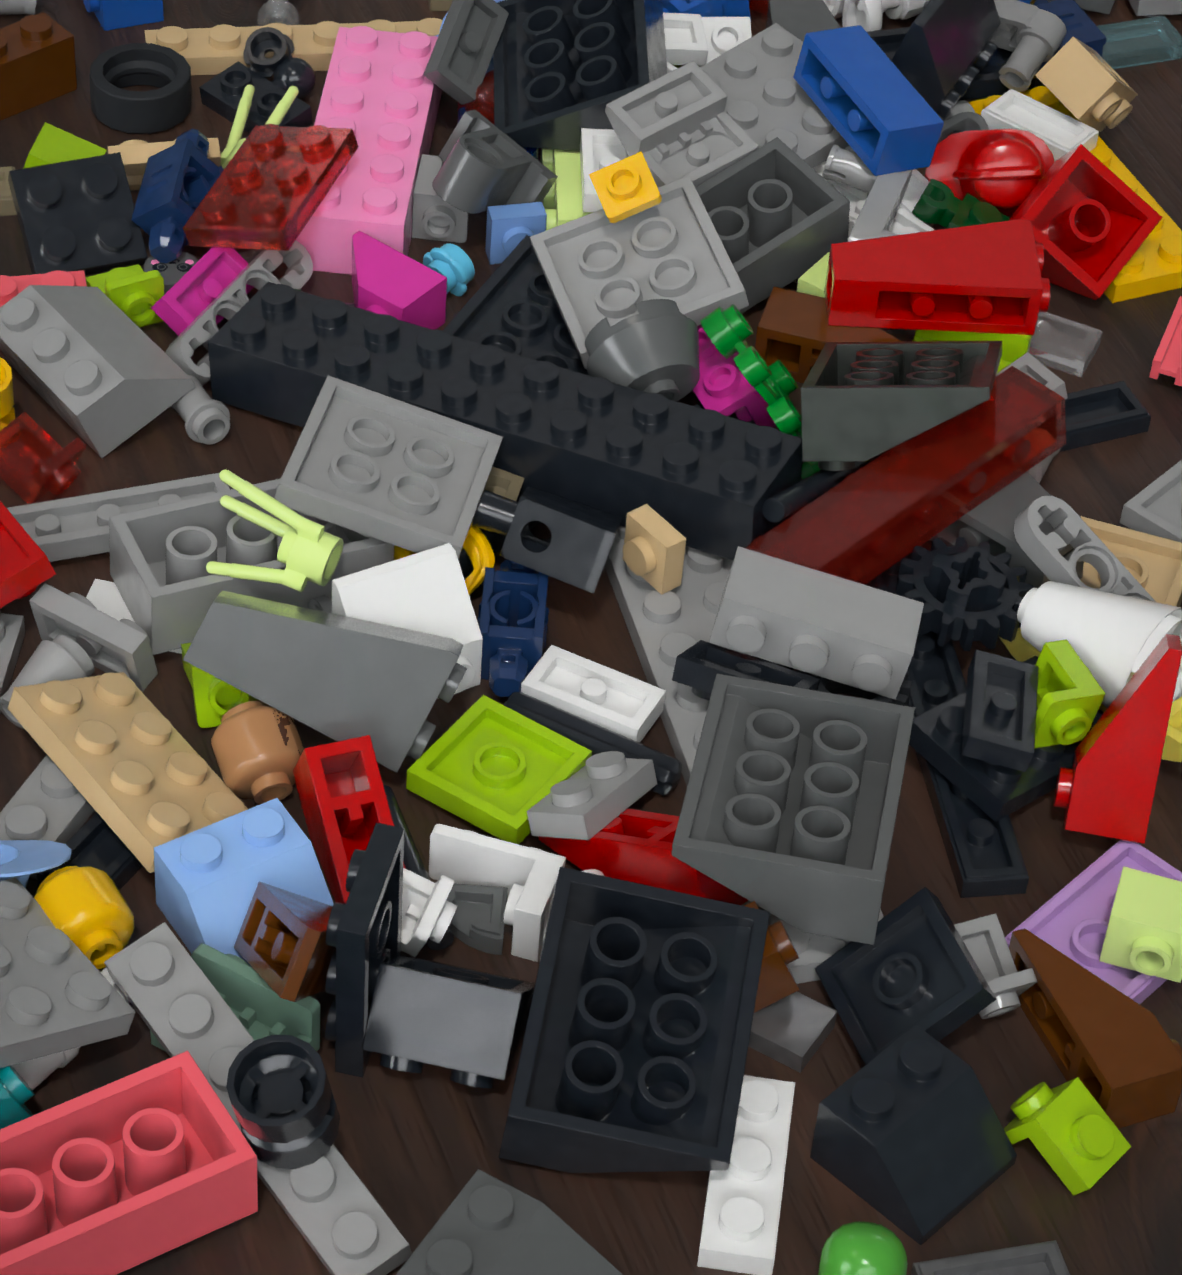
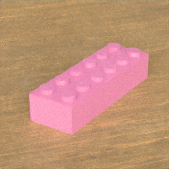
[291,26,442,275]

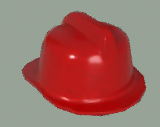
[925,129,1054,216]

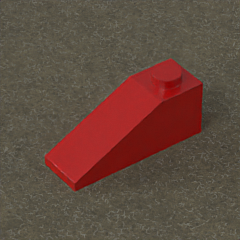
[1053,634,1182,844]
[293,735,406,904]
[538,808,748,905]

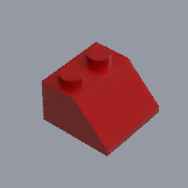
[1008,144,1163,300]

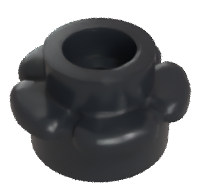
[243,27,295,79]

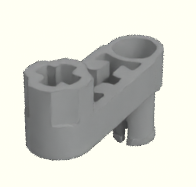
[923,0,1067,92]
[822,144,913,242]

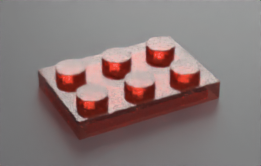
[183,124,359,251]

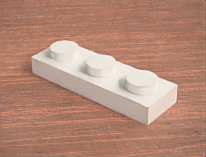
[697,1075,795,1275]

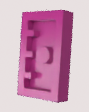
[693,325,780,431]

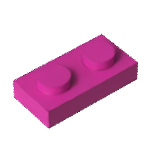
[151,237,254,336]

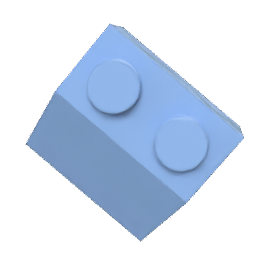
[154,798,334,967]

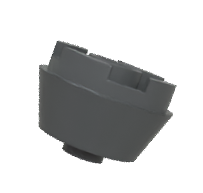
[584,299,700,401]

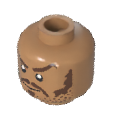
[211,700,304,804]

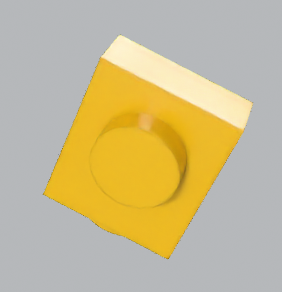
[589,151,662,223]

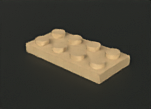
[8,672,248,873]

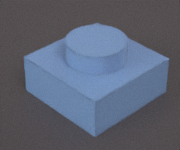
[485,202,547,265]

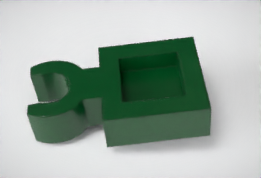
[912,179,1010,229]

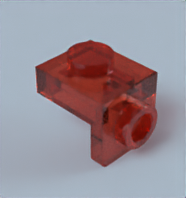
[0,412,87,504]

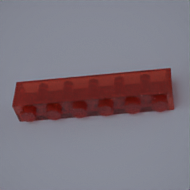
[745,366,1066,585]

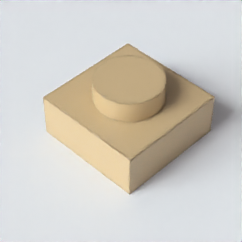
[622,504,686,595]

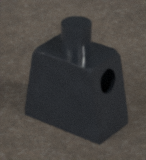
[472,487,622,593]

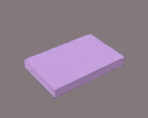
[1005,840,1182,1004]

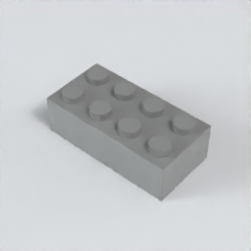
[109,478,394,655]

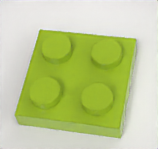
[406,695,592,844]

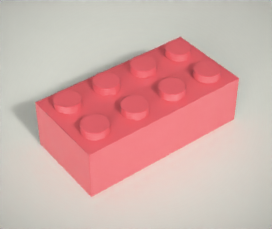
[0,1050,258,1275]

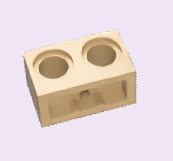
[1035,36,1138,132]

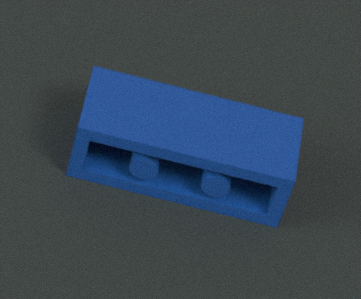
[793,25,944,176]

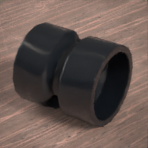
[226,1035,340,1169]

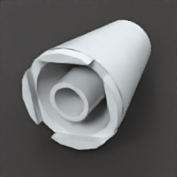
[1017,581,1182,708]

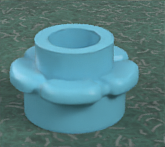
[423,243,475,297]

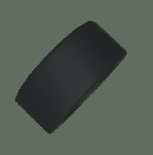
[89,43,192,134]

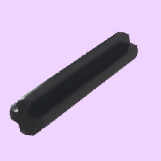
[504,692,682,796]

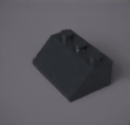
[891,0,1001,122]

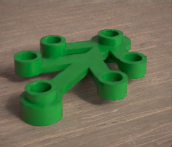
[700,304,848,505]

